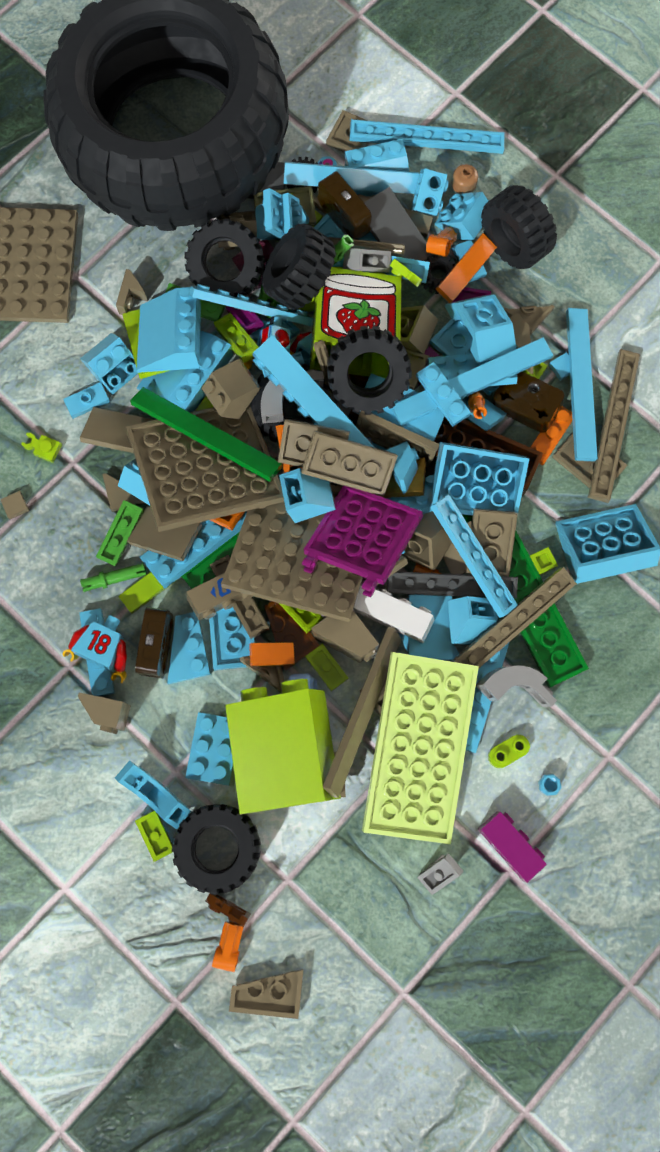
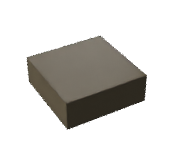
[0,491,29,520]

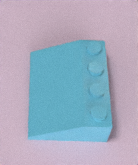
[137,286,201,373]
[137,331,233,412]
[431,442,529,516]
[555,504,660,584]

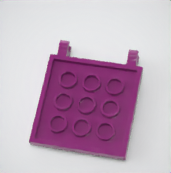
[302,485,423,598]

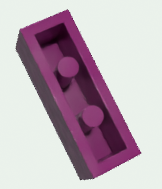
[478,811,547,883]

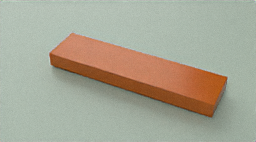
[436,233,497,303]

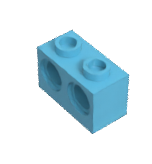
[411,168,449,216]

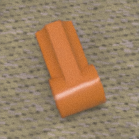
[426,227,457,257]
[212,921,244,972]

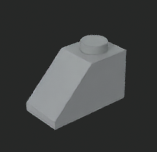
[343,248,391,273]

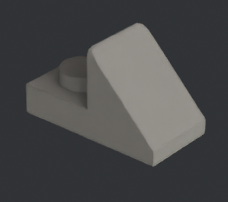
[417,853,464,895]

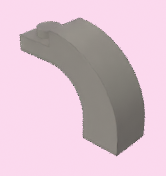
[261,364,324,423]
[476,665,557,707]

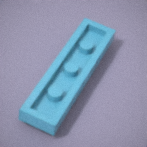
[79,608,115,697]

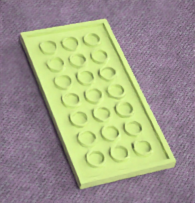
[362,652,479,844]

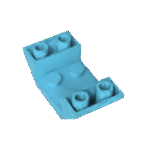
[445,294,517,365]

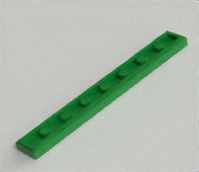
[130,387,282,482]

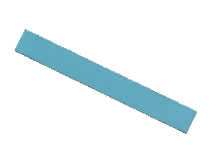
[349,119,505,154]
[283,162,437,194]
[566,308,598,462]
[391,337,553,426]

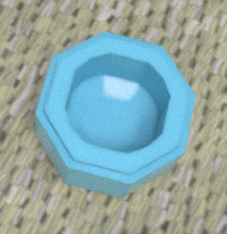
[538,774,561,796]

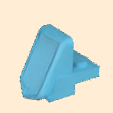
[255,188,309,240]

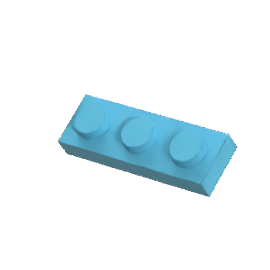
[416,362,471,427]

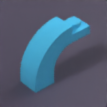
[115,760,192,829]

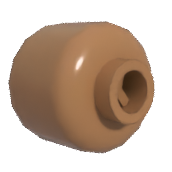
[451,164,478,194]

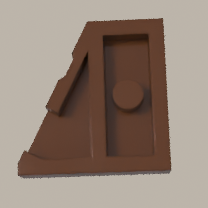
[205,893,251,927]

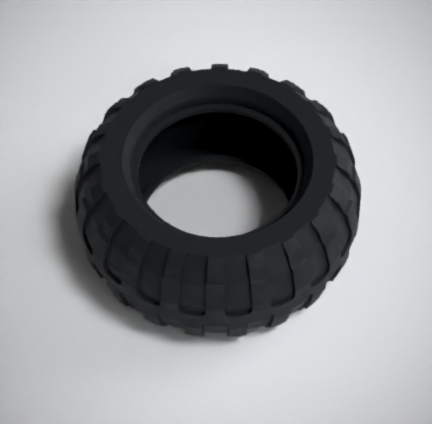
[43,0,289,231]

